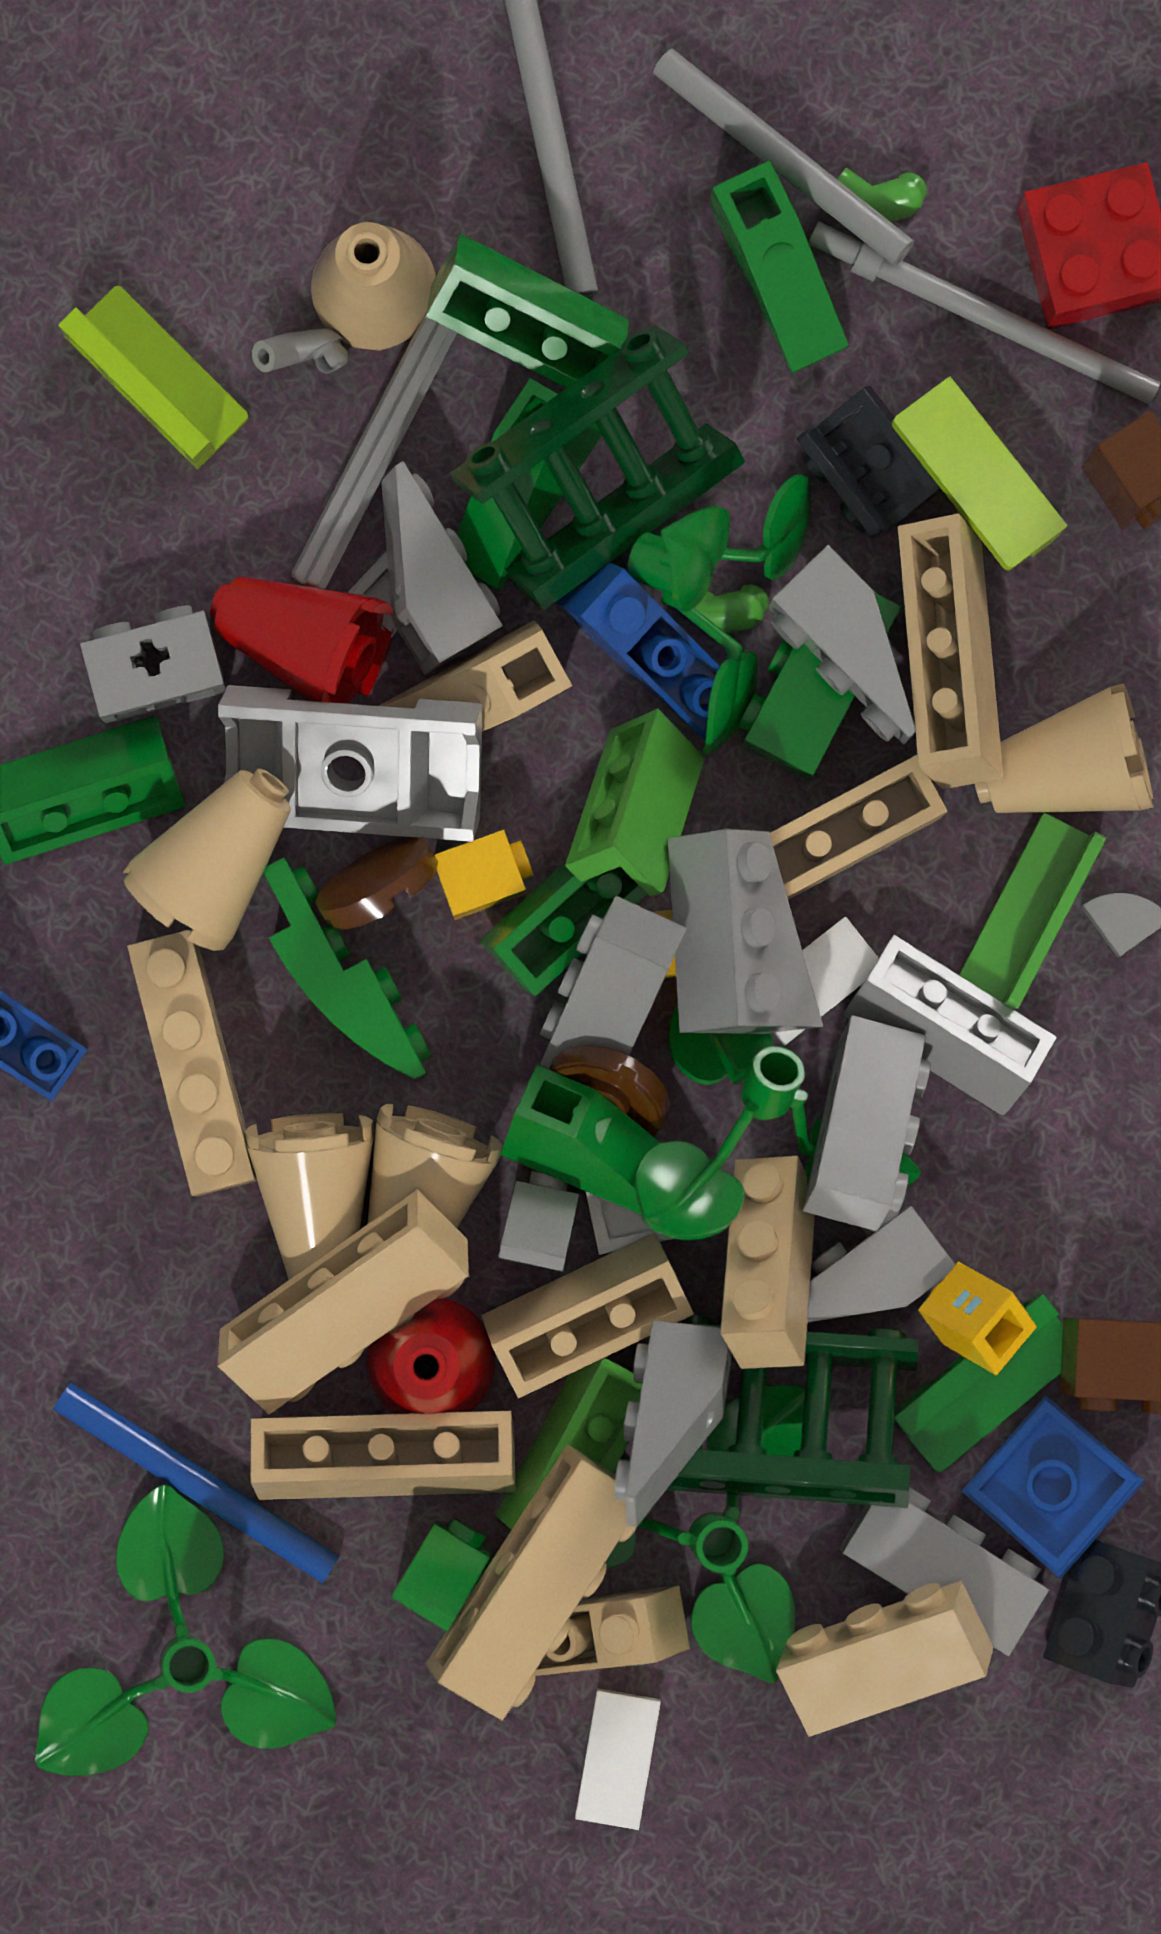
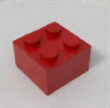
[1016,162,1161,329]

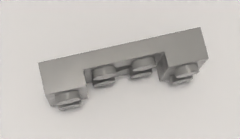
[218,685,483,842]

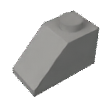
[498,1171,579,1271]

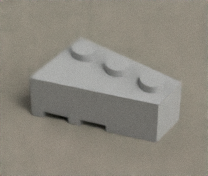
[668,829,823,1034]

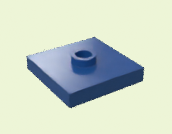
[961,1395,1145,1579]

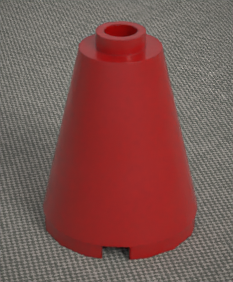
[210,576,394,704]
[367,1298,495,1414]

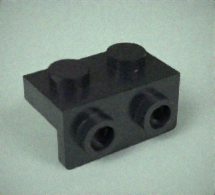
[797,386,942,538]
[1042,1539,1161,1688]

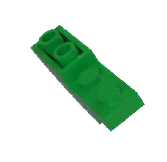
[263,857,432,1081]

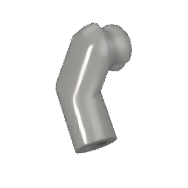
[252,328,349,374]

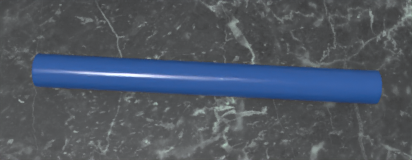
[53,1383,340,1584]

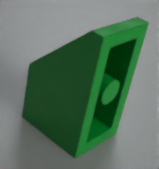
[391,1517,491,1632]

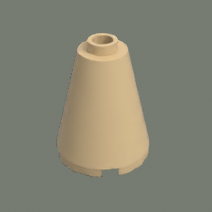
[311,222,436,351]
[975,683,1154,813]
[123,768,291,951]
[367,1104,503,1228]
[245,1113,374,1280]

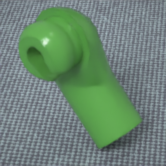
[837,168,927,222]
[694,584,769,633]

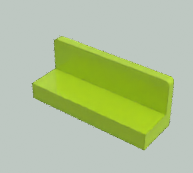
[58,286,249,470]
[892,376,1068,571]

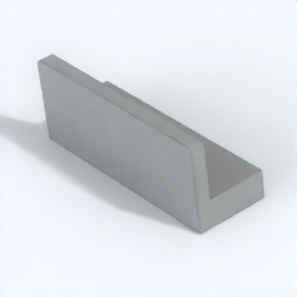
[844,935,1057,1115]

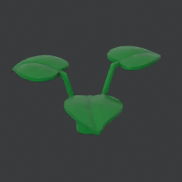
[627,474,811,756]
[635,1002,921,1240]
[605,1384,805,1683]
[34,1485,337,1776]

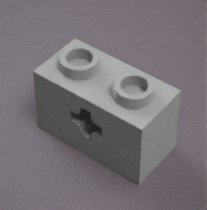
[80,605,227,724]

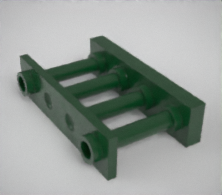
[449,324,746,611]
[666,1315,919,1508]

